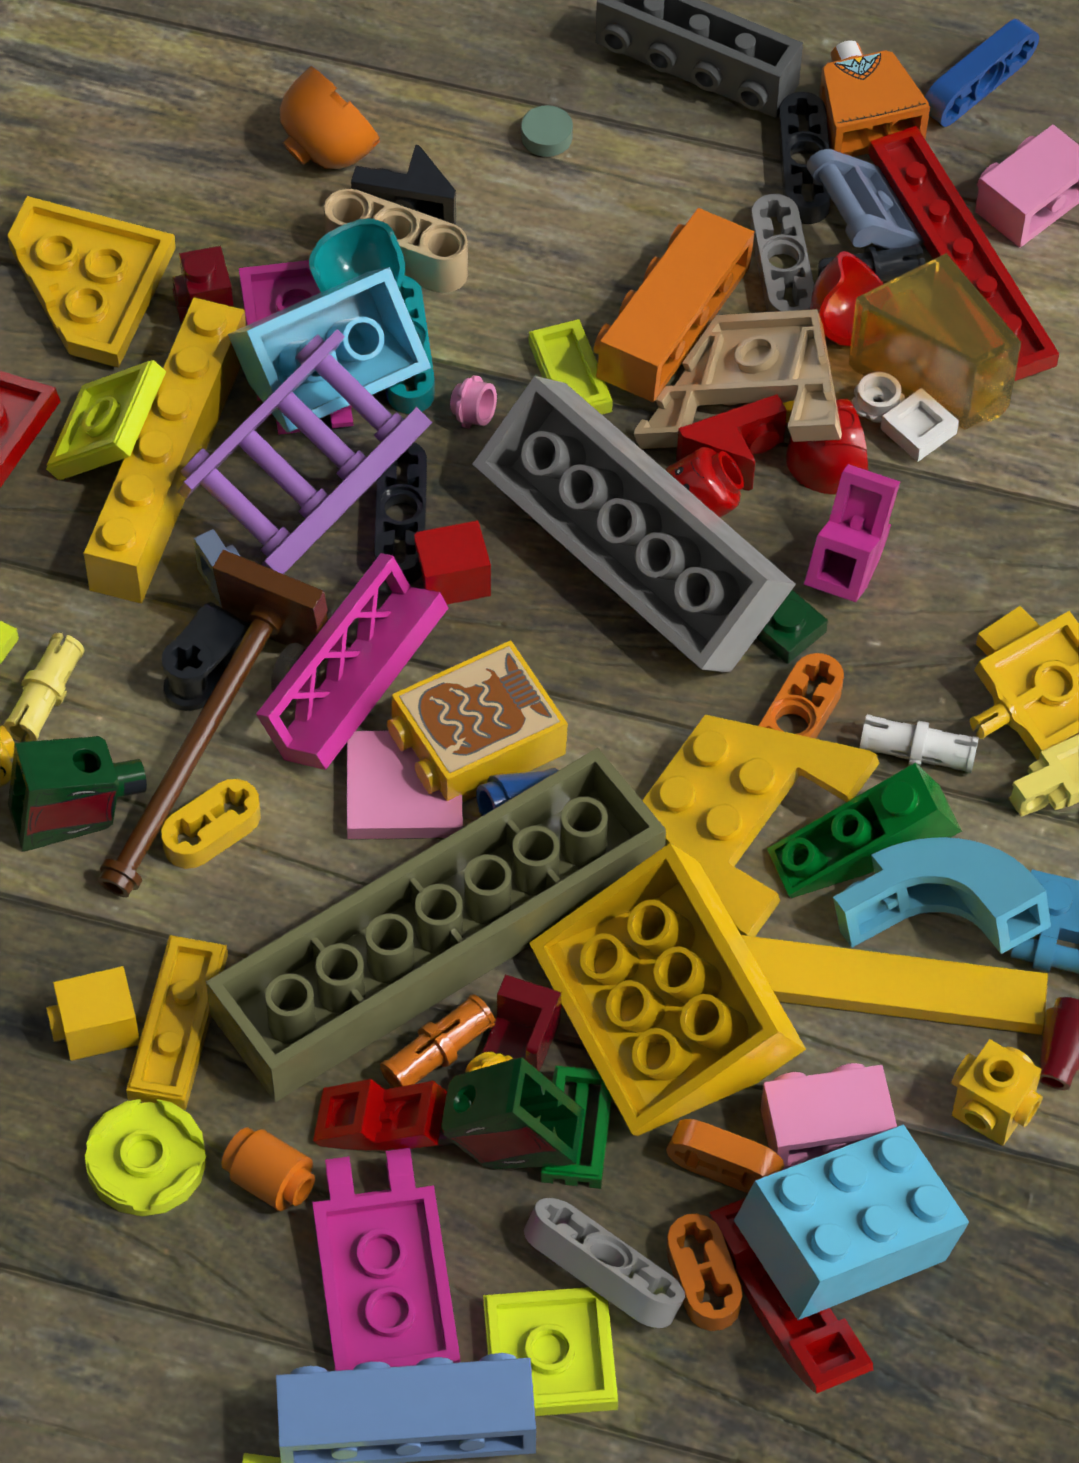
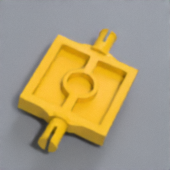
[970,611,1079,760]

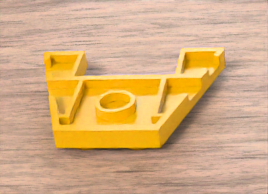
[642,714,879,937]

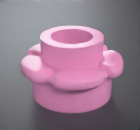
[450,375,497,428]

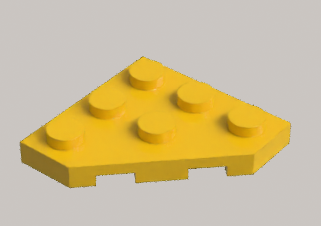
[7,196,176,368]

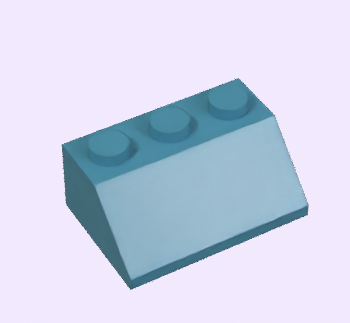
[228,267,431,432]

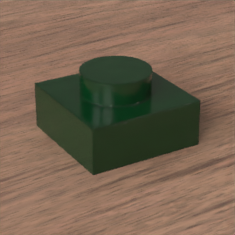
[756,590,828,664]

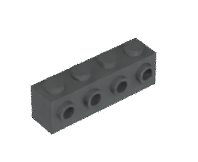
[595,0,803,118]

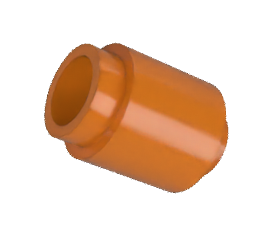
[221,1127,315,1211]

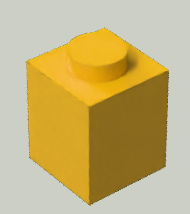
[46,966,140,1061]

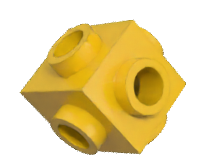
[951,1039,1043,1146]

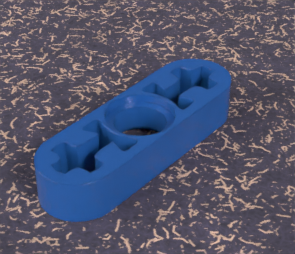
[925,19,1039,127]

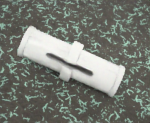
[860,714,979,773]

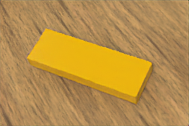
[126,935,228,1110]

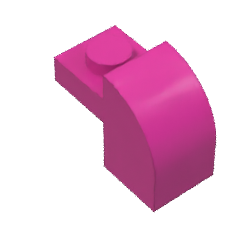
[804,464,900,602]

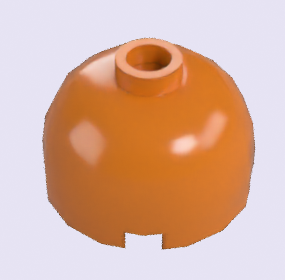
[279,66,380,170]

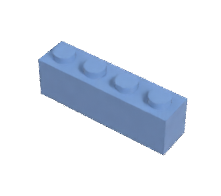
[276,1353,536,1463]

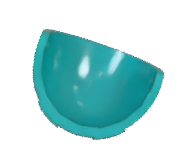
[309,218,405,292]

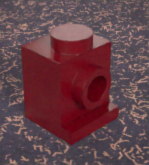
[172,245,234,325]

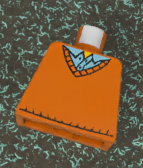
[820,41,930,157]

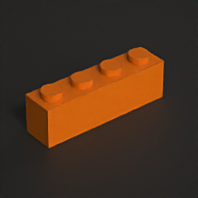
[594,208,755,403]

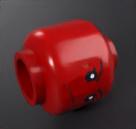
[665,447,744,518]

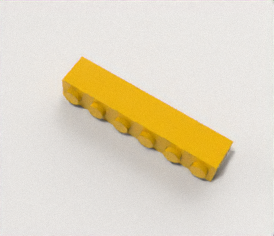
[84,297,246,604]

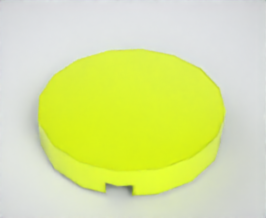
[85,1099,207,1217]

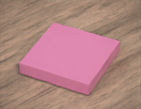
[347,731,463,839]

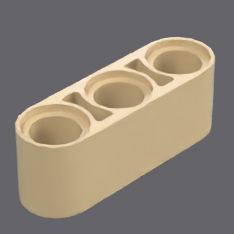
[324,189,468,293]

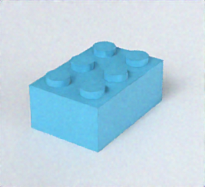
[734,1124,969,1320]

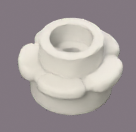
[852,372,905,423]

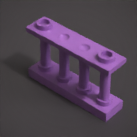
[178,329,432,574]

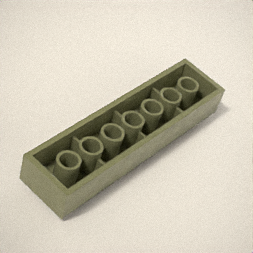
[206,747,666,1102]

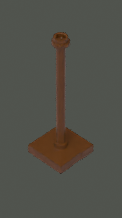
[98,550,328,898]

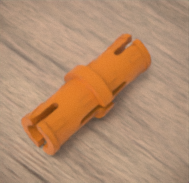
[380,994,495,1088]

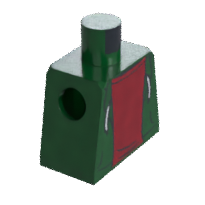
[8,736,147,852]
[438,1057,585,1169]

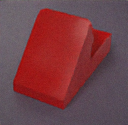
[676,394,787,491]

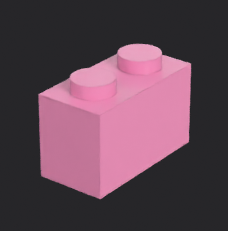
[975,125,1079,248]
[760,1063,897,1170]

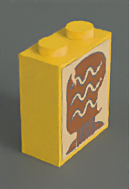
[387,640,568,803]

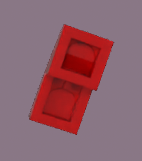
[313,1079,447,1150]

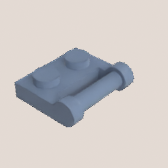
[807,149,924,250]

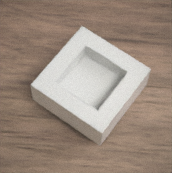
[880,388,959,462]

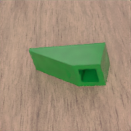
[767,763,962,898]

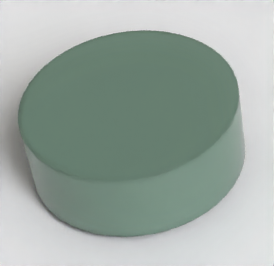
[521,105,573,157]

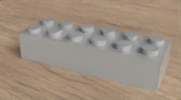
[473,376,796,672]

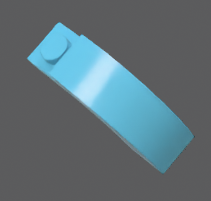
[833,837,1051,954]

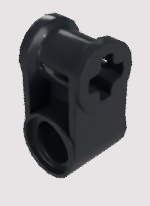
[162,602,250,711]

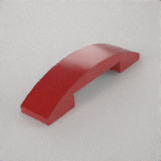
[709,1198,874,1394]

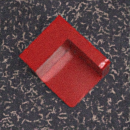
[414,520,491,605]

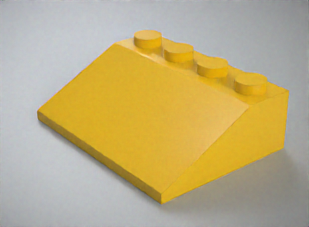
[529,843,806,1136]

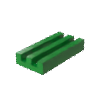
[541,1065,612,1189]

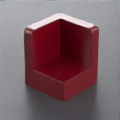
[482,974,561,1072]

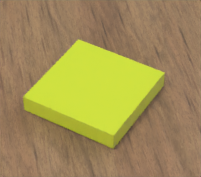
[46,360,166,480]
[483,1287,618,1416]

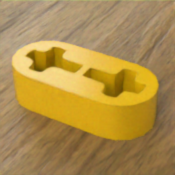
[161,779,261,869]

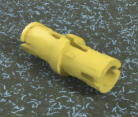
[3,633,84,742]

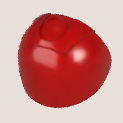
[810,251,900,346]
[786,399,868,495]

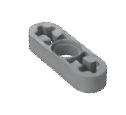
[750,194,814,312]
[524,1198,685,1328]

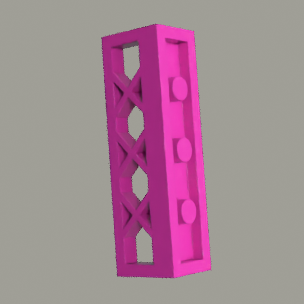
[256,553,448,770]

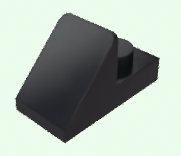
[351,145,456,225]

